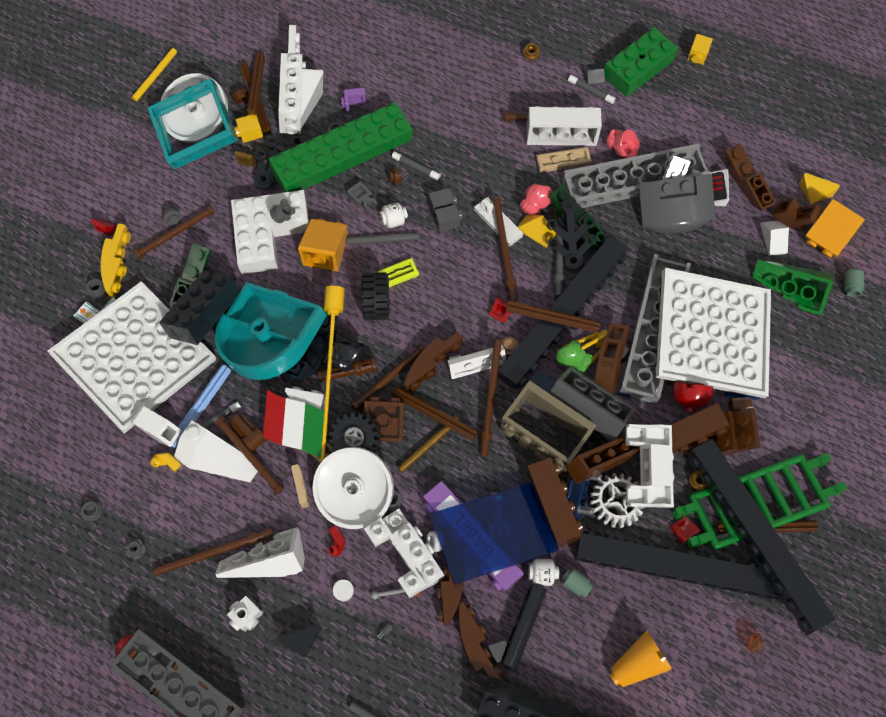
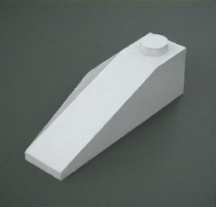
[174,421,258,483]

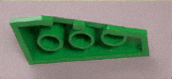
[753,259,836,316]

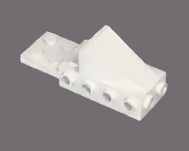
[279,25,323,135]

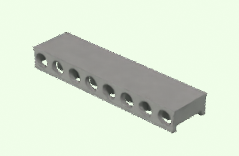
[562,144,711,208]
[619,254,691,404]

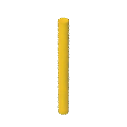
[131,48,177,102]

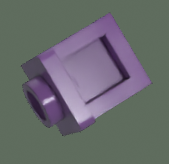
[341,88,366,114]

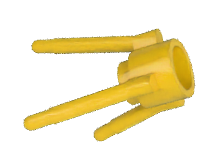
[563,329,608,366]

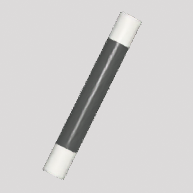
[568,75,616,104]
[392,151,441,180]
[200,401,241,429]

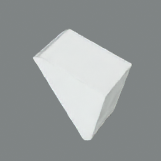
[760,221,789,256]

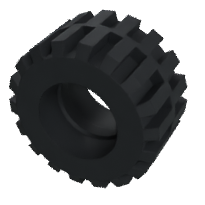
[361,272,390,320]

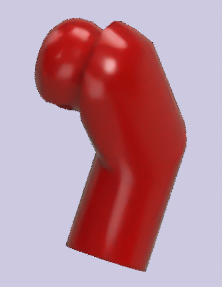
[328,525,346,557]

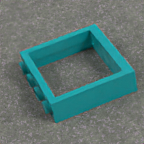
[148,78,238,169]

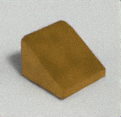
[235,151,257,167]

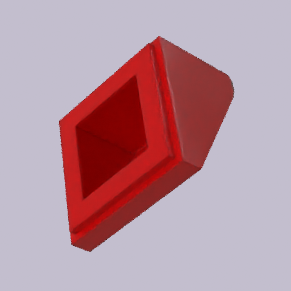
[90,218,117,237]
[488,298,511,323]
[669,516,700,544]

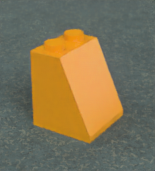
[804,199,865,258]
[298,219,348,272]

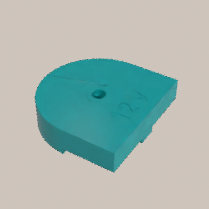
[215,282,327,380]

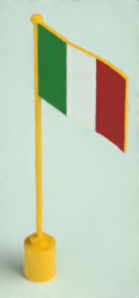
[263,286,345,462]

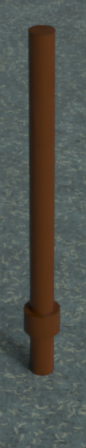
[492,197,517,302]
[480,340,502,456]
[152,528,274,576]

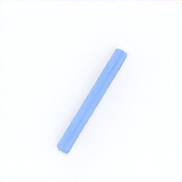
[172,365,231,448]

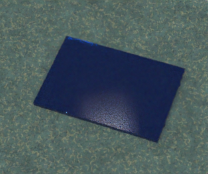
[429,482,559,585]

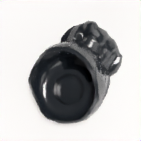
[332,341,366,372]

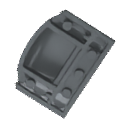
[638,174,715,234]

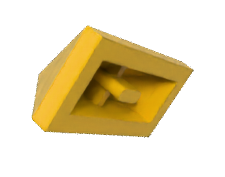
[798,173,840,204]
[517,215,556,248]

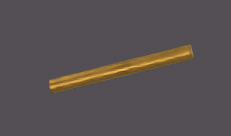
[397,416,459,473]

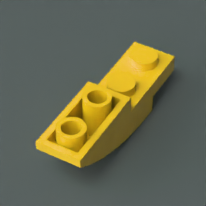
[101,223,131,298]

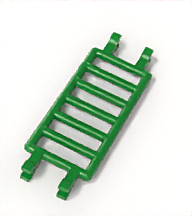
[672,453,848,550]

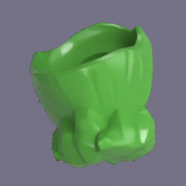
[556,341,593,373]

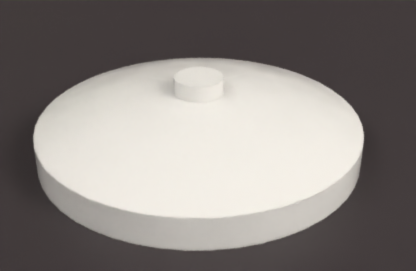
[161,73,228,143]
[313,447,394,529]

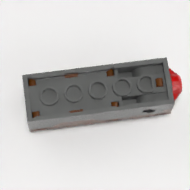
[110,629,246,717]

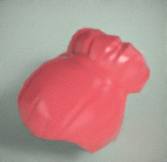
[606,129,640,159]
[520,183,552,215]

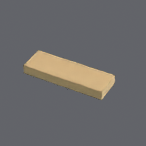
[536,147,592,173]

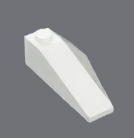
[215,527,305,578]

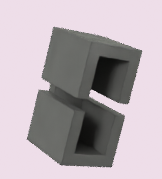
[429,188,463,232]

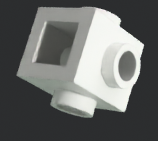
[227,596,263,632]

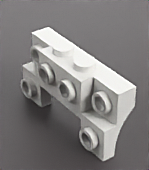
[625,424,674,508]
[364,508,445,599]

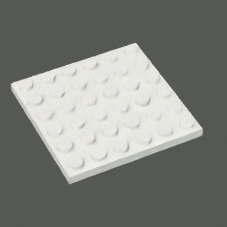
[656,268,771,398]
[48,282,216,433]

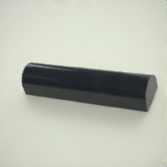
[500,583,547,671]

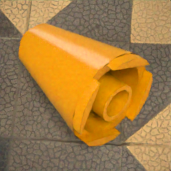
[609,631,672,687]

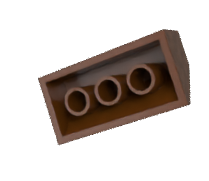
[528,457,584,549]

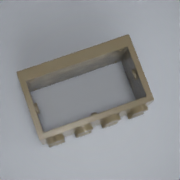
[501,380,597,473]

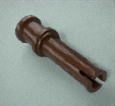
[318,356,377,382]

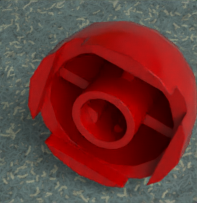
[673,382,713,412]

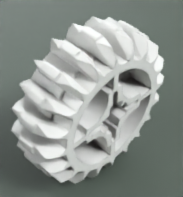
[590,473,643,528]

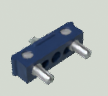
[565,474,602,520]

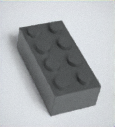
[549,366,636,441]

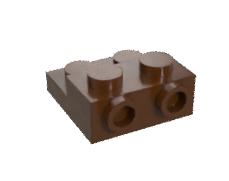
[364,397,405,442]
[714,408,761,456]

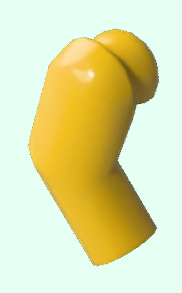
[150,453,182,472]

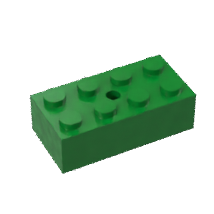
[604,27,678,97]

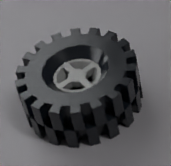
[329,411,382,453]

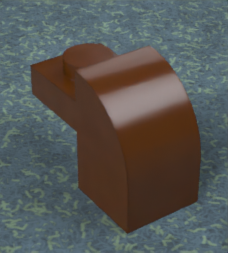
[773,198,821,231]

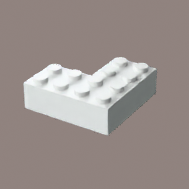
[231,190,309,274]

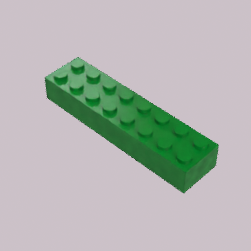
[268,102,413,193]

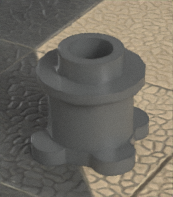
[270,199,295,223]

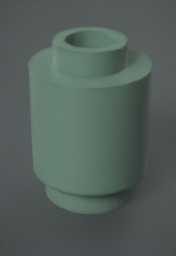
[844,268,865,297]
[562,568,594,598]

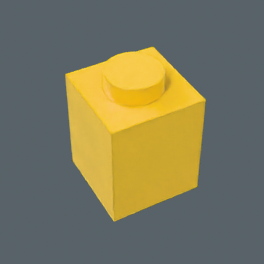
[687,34,713,65]
[234,114,263,143]

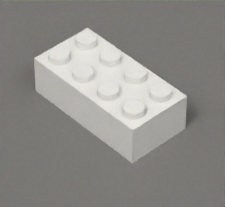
[526,106,602,146]

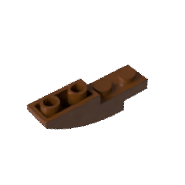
[723,143,777,211]
[595,322,630,394]
[404,332,463,392]
[437,538,465,627]
[458,602,503,680]

